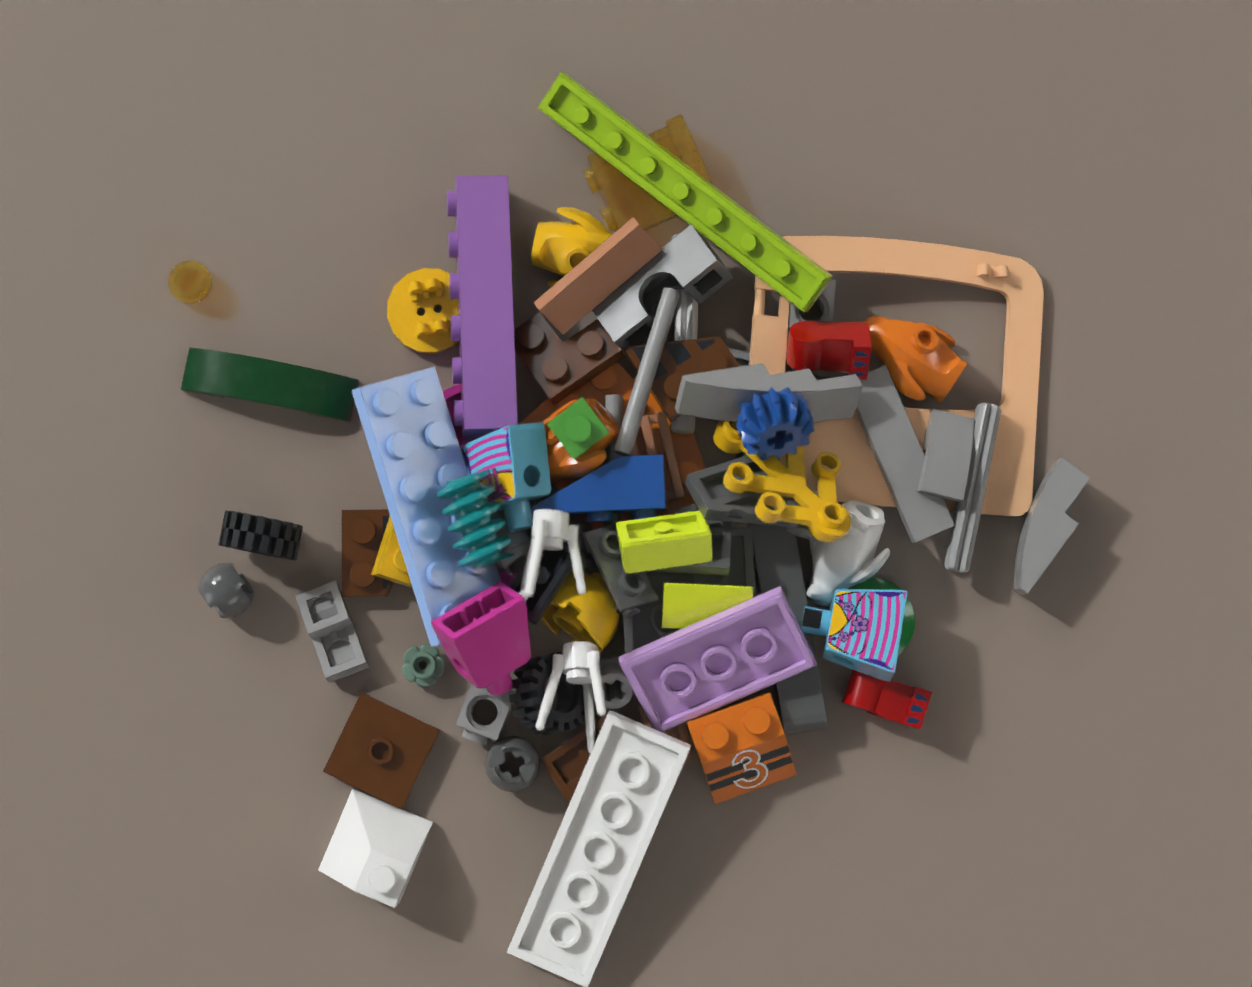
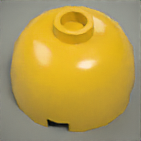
[541,571,620,653]

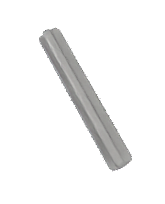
[944,403,1001,573]

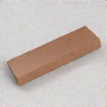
[534,217,662,335]

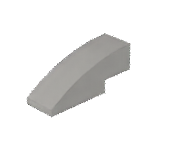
[1014,457,1090,595]

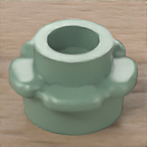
[402,644,445,687]

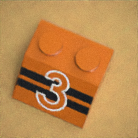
[686,693,797,804]

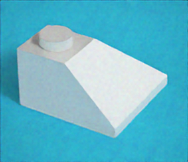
[318,788,433,908]

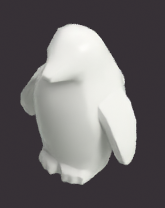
[806,500,890,607]

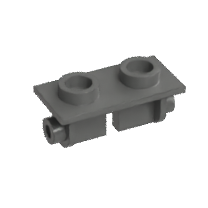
[582,524,659,618]

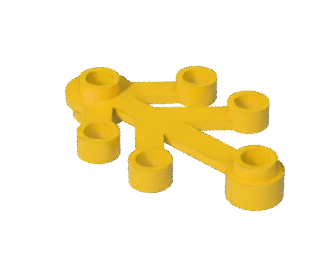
[713,420,851,542]

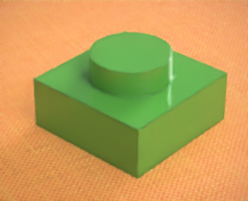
[547,397,609,460]

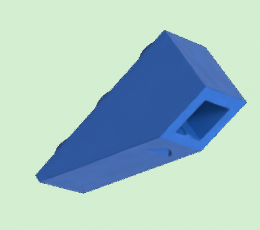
[532,455,667,522]

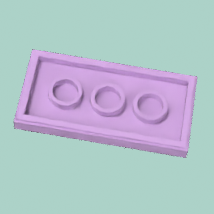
[619,586,818,732]

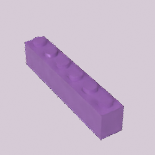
[446,176,518,439]

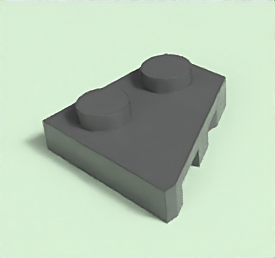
[685,455,802,528]

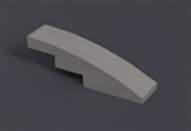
[675,363,863,422]

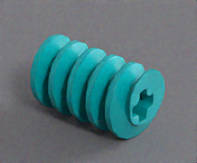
[437,469,515,568]

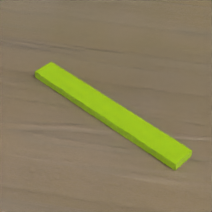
[538,72,833,312]

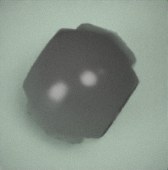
[199,563,254,618]
[485,736,541,792]

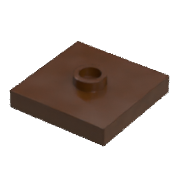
[323,692,440,809]

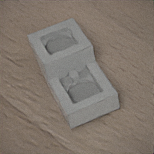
[917,408,974,502]
[295,580,369,683]

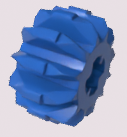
[736,387,814,461]

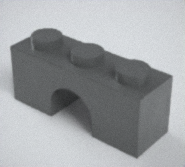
[592,225,733,352]

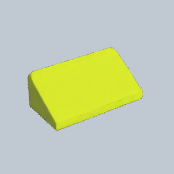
[616,510,713,573]
[662,583,753,629]

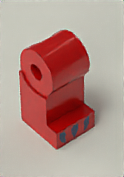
[786,321,872,380]
[842,669,932,729]

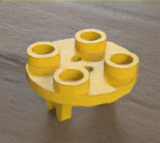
[387,268,459,353]

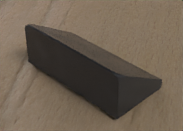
[509,541,584,625]

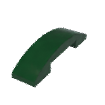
[181,347,359,422]

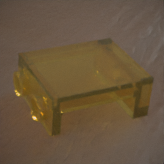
[583,114,713,233]

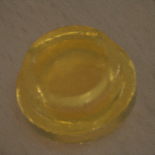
[168,260,212,304]

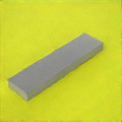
[855,365,955,543]

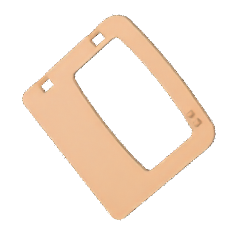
[743,236,1044,517]

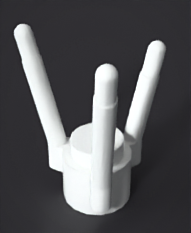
[519,509,586,602]
[536,641,606,754]

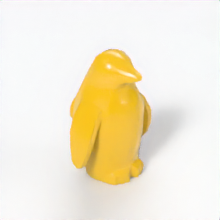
[531,207,613,287]

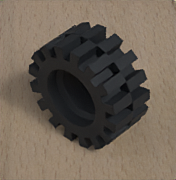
[218,510,303,561]
[509,652,585,735]

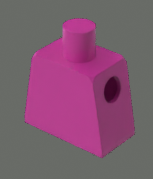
[430,581,531,695]

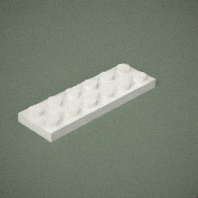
[506,710,691,987]

